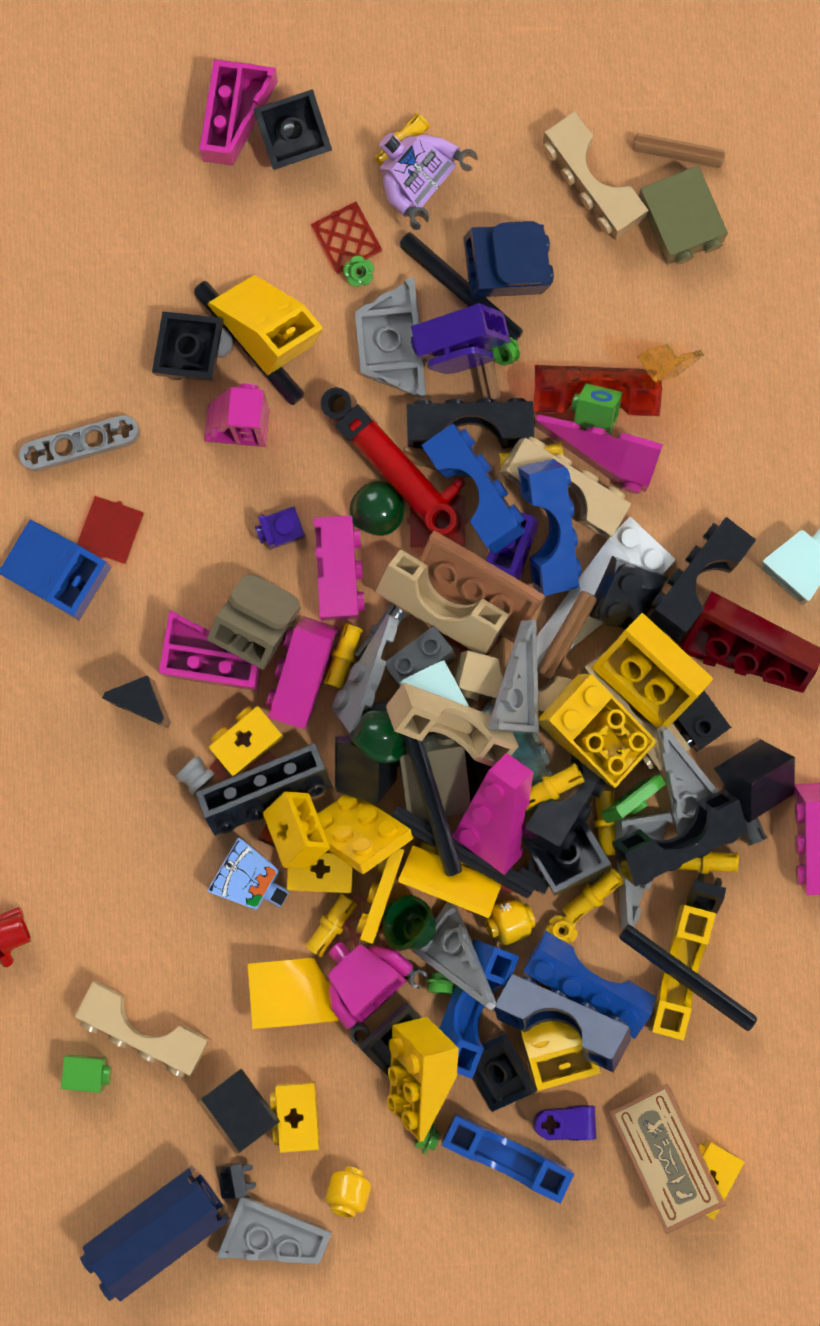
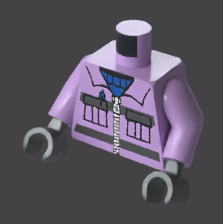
[379,133,478,230]

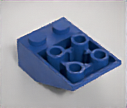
[0,519,112,621]

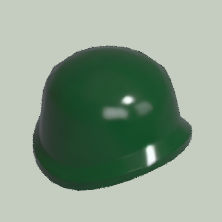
[349,481,404,536]
[349,710,406,763]
[383,895,437,951]

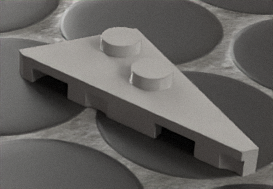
[331,614,399,733]
[488,620,539,734]
[657,725,719,836]
[615,811,674,930]
[413,902,497,1010]

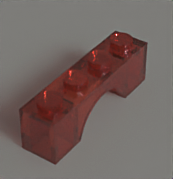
[533,365,663,416]

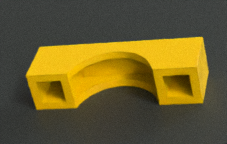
[648,905,716,1041]

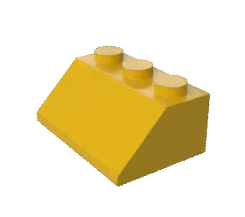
[591,613,714,729]
[398,842,501,918]

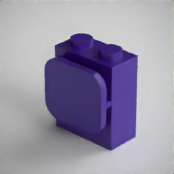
[411,303,511,374]

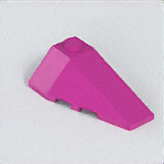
[535,414,663,494]

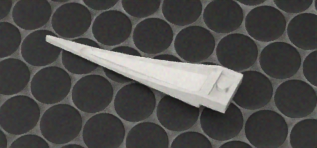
[482,517,676,714]

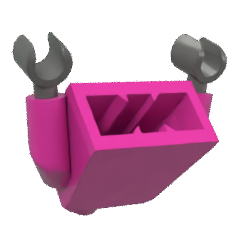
[328,942,428,1044]

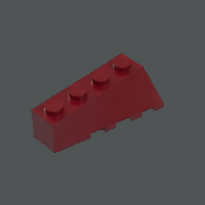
[681,591,820,693]

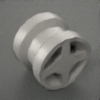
[175,756,216,796]

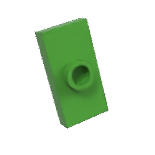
[601,775,666,823]

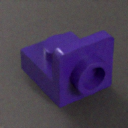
[255,506,305,550]

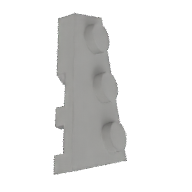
[217,1196,332,1264]

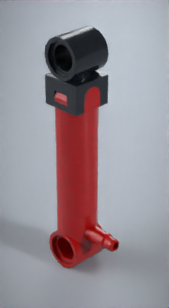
[320,387,465,537]

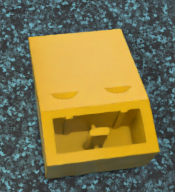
[208,275,323,376]
[539,673,657,788]
[520,984,601,1091]
[387,1017,459,1142]

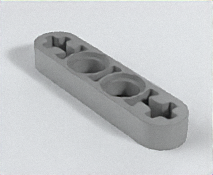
[19,415,140,472]

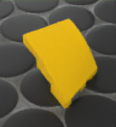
[248,957,340,1029]

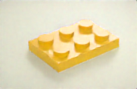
[317,795,413,875]
[357,849,405,945]

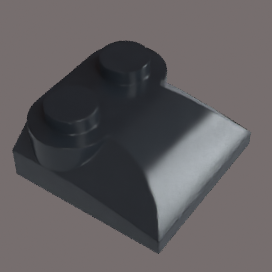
[253,89,332,170]
[152,312,224,381]
[589,556,668,629]
[523,822,611,896]

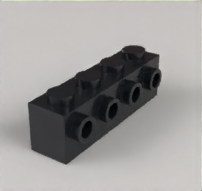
[674,691,732,752]
[196,743,333,836]

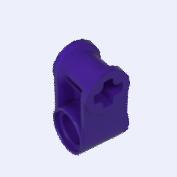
[533,1105,597,1141]

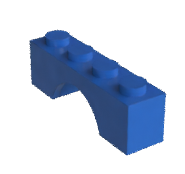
[422,423,526,554]
[518,459,581,596]
[523,930,656,1039]
[439,939,519,1079]
[441,1112,574,1204]

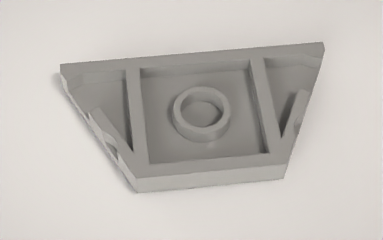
[355,277,426,398]

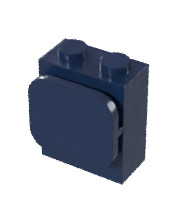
[463,221,554,298]

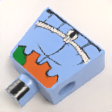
[208,838,290,910]

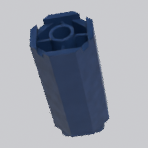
[80,1165,230,1302]

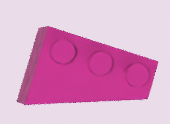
[200,59,278,166]
[204,383,270,447]
[313,515,365,621]
[159,610,261,691]
[266,616,340,729]
[452,753,533,875]
[794,783,820,895]

